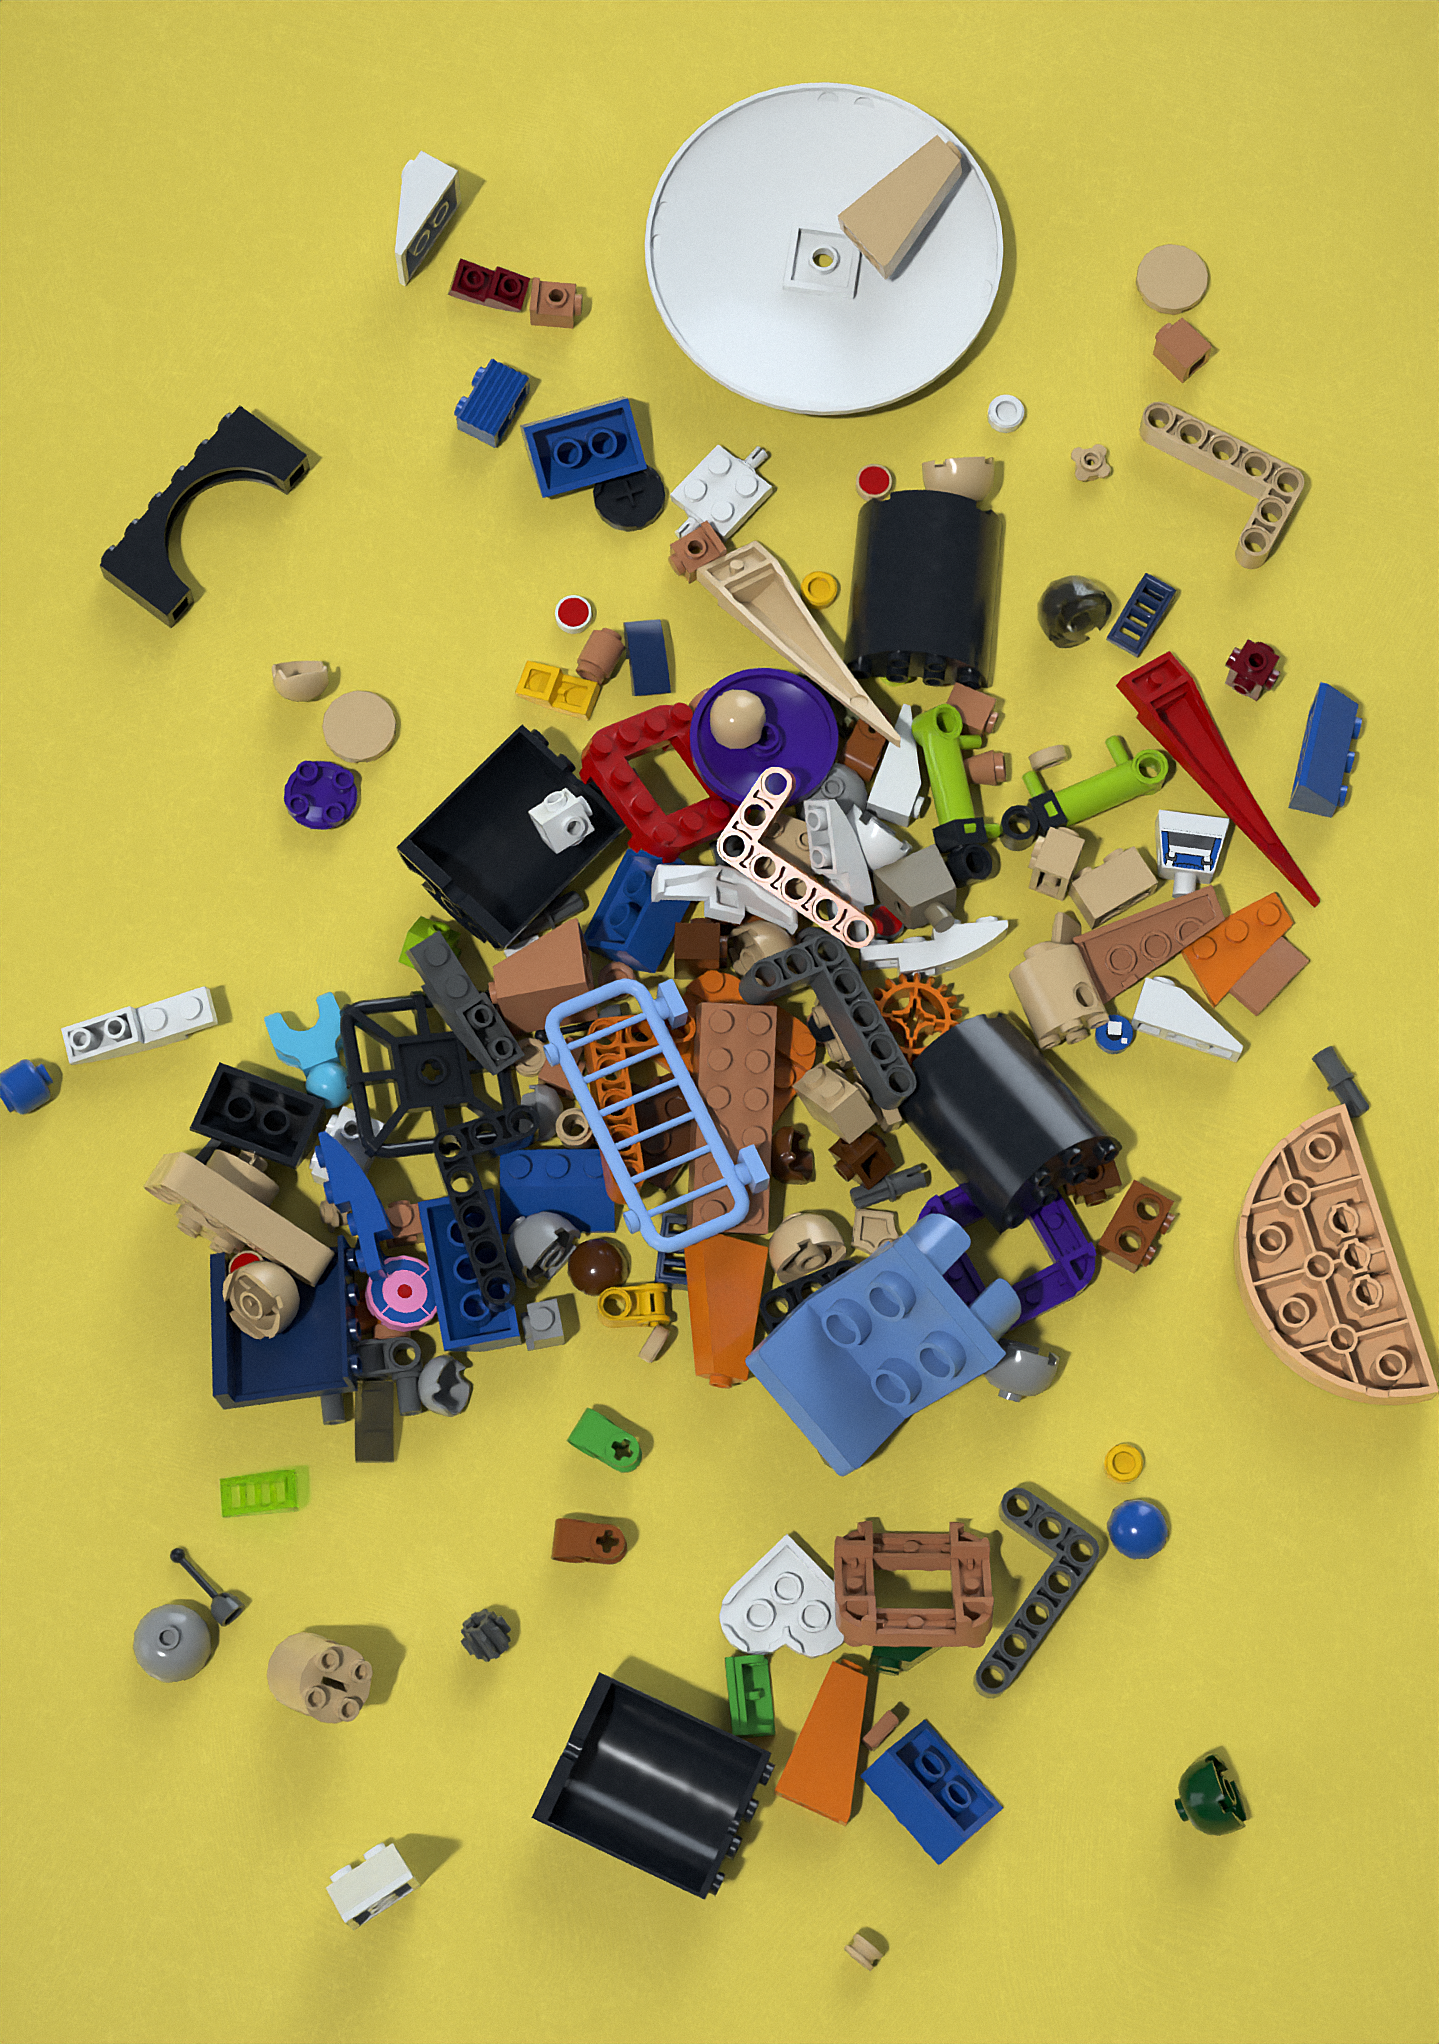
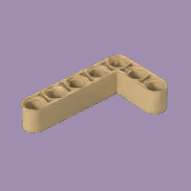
[1139,402,1305,569]
[143,1152,335,1287]

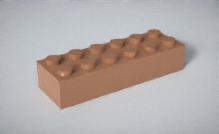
[686,1002,777,1236]

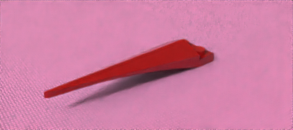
[1116,651,1320,907]

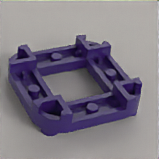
[916,1186,1096,1334]

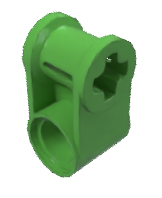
[566,1408,642,1473]

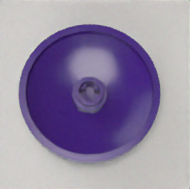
[690,668,838,811]

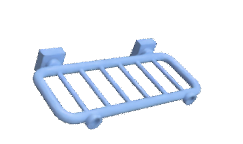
[543,978,770,1253]

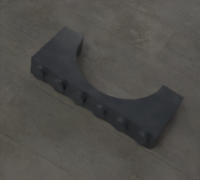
[100,405,310,628]

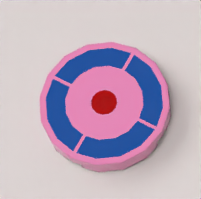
[365,1256,437,1332]

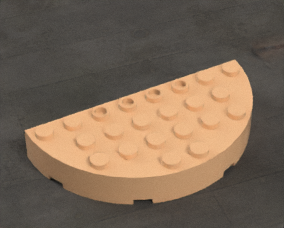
[1234,1103,1439,1405]

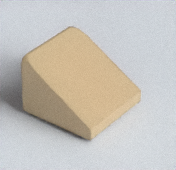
[1051,912,1081,945]

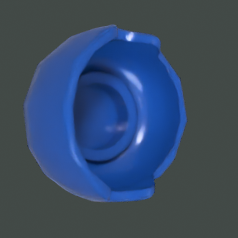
[1107,1499,1168,1560]

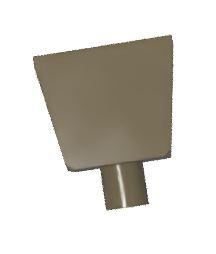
[873,844,956,933]

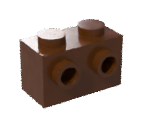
[674,918,728,980]

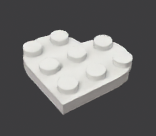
[719,1534,844,1659]

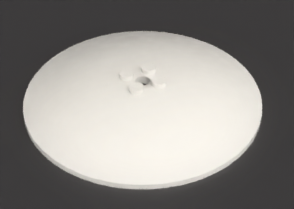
[645,82,1003,415]

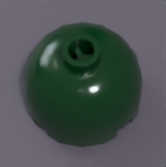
[1175,1753,1246,1836]

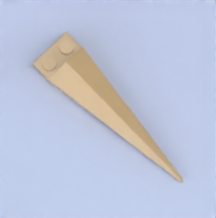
[697,540,901,748]

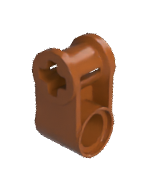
[837,708,892,783]
[551,1518,627,1565]

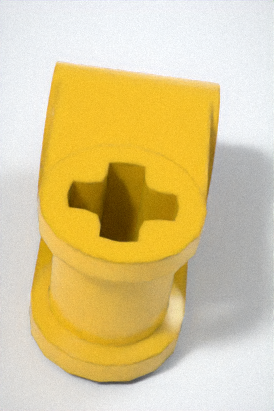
[596,1283,670,1328]

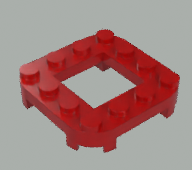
[579,702,751,863]

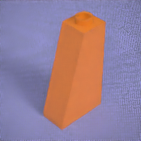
[684,1234,768,1389]
[774,1659,868,1826]

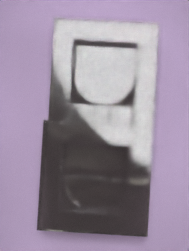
[355,1381,395,1463]

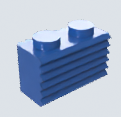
[454,359,530,448]

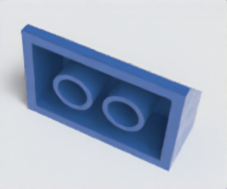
[520,396,647,498]
[1288,682,1362,818]
[584,849,691,973]
[500,1149,615,1234]
[860,1720,1003,1865]

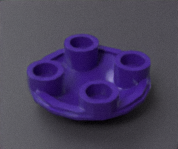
[284,761,357,830]

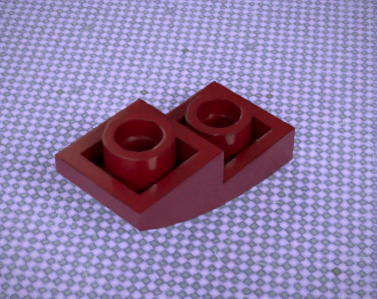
[448,258,530,312]

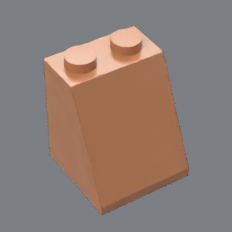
[488,918,599,1035]

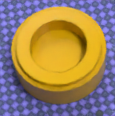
[800,571,837,610]
[1103,1444,1143,1484]

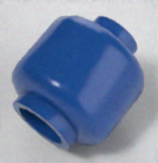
[0,1059,54,1115]

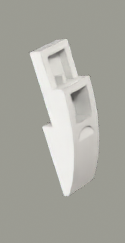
[804,799,874,946]
[859,916,1008,981]
[61,986,218,1065]

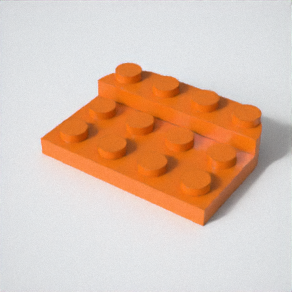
[651,970,816,1128]

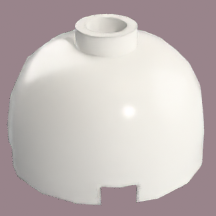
[846,804,913,872]

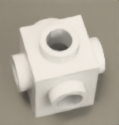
[528,788,594,854]

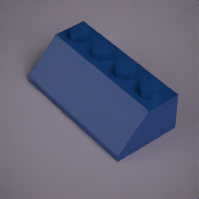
[418,1188,521,1352]

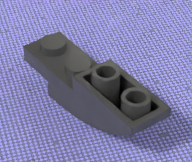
[405,931,525,1076]

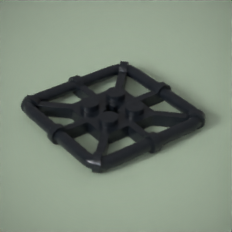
[339,989,520,1159]

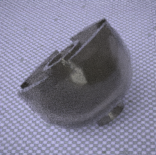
[1037,575,1112,648]

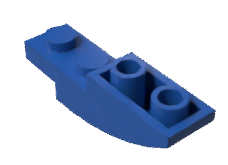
[315,1131,394,1282]

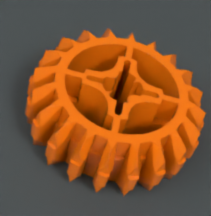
[873,972,962,1068]

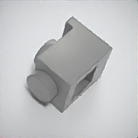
[520,1298,565,1351]

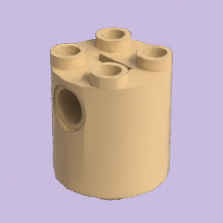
[1009,941,1110,1050]
[175,1149,280,1258]
[267,1632,373,1724]

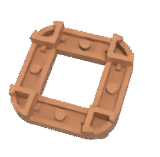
[834,1521,994,1648]

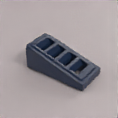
[1106,573,1176,658]
[654,1212,688,1291]

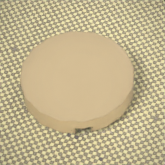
[1136,244,1208,315]
[322,690,396,763]

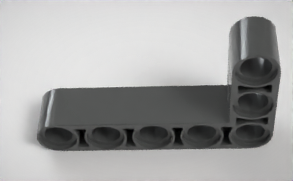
[739,934,916,1110]
[973,1488,1099,1698]

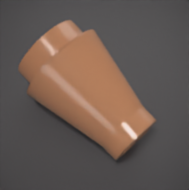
[963,750,1006,786]

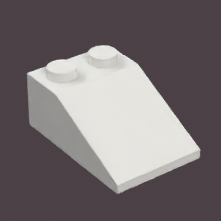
[395,151,461,286]
[326,1842,420,1930]

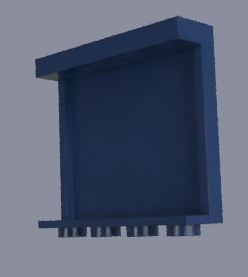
[210,1235,363,1410]

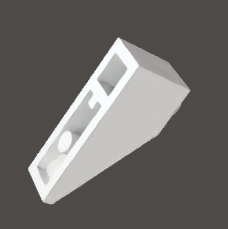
[866,703,925,828]
[1131,977,1243,1062]

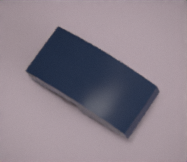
[623,619,671,696]

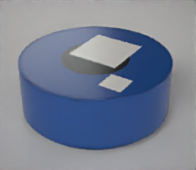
[1095,1015,1133,1054]

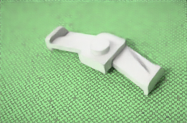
[651,864,798,935]

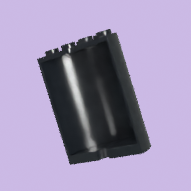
[843,490,1002,690]
[396,724,627,951]
[896,1013,1123,1234]
[532,1672,776,1900]

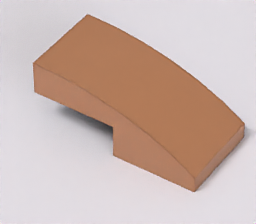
[1229,936,1309,1016]

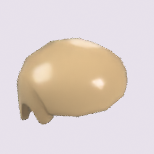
[272,661,328,702]
[710,689,766,749]

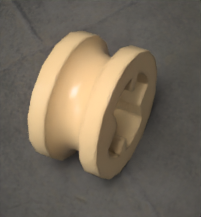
[844,1933,883,1972]

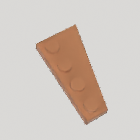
[1072,885,1225,1005]

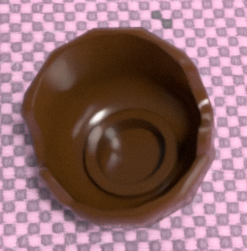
[770,1126,813,1185]
[567,1239,629,1297]

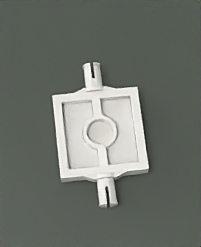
[670,445,773,543]

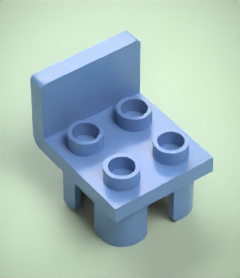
[745,1214,1021,1477]

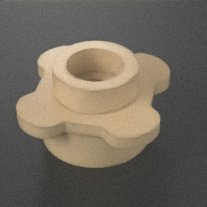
[1071,444,1110,482]
[320,1197,348,1233]

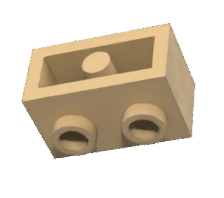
[1028,827,1085,901]
[1068,846,1158,930]
[792,1062,878,1144]

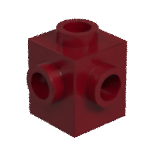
[1225,639,1281,701]

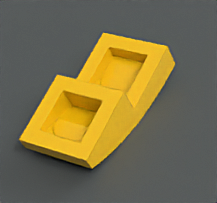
[515,660,601,721]

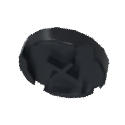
[593,464,665,532]

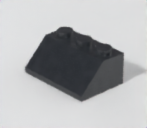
[190,1062,326,1170]

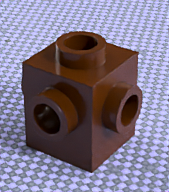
[828,1130,896,1190]
[1062,1160,1122,1207]

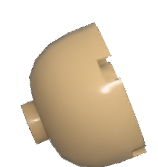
[922,457,995,502]
[728,920,797,987]
[769,1213,847,1284]
[223,1261,300,1339]

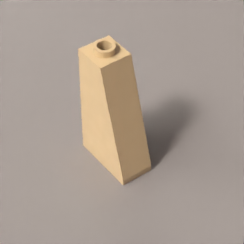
[838,134,962,280]

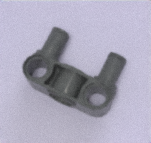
[320,1337,423,1425]

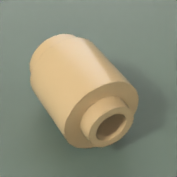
[556,1108,595,1149]

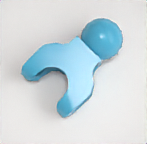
[264,992,351,1109]

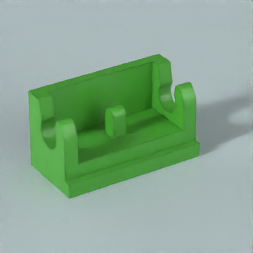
[725,1655,775,1739]

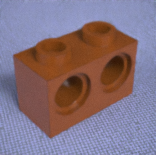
[1095,1180,1175,1274]

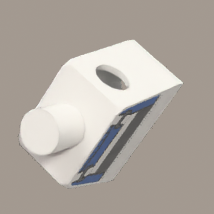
[1155,810,1229,898]

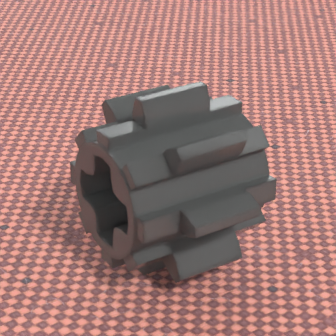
[461,1609,511,1662]

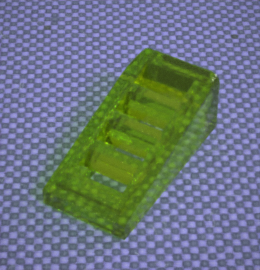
[220,1469,300,1518]

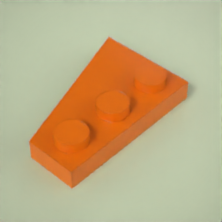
[1180,892,1293,1009]

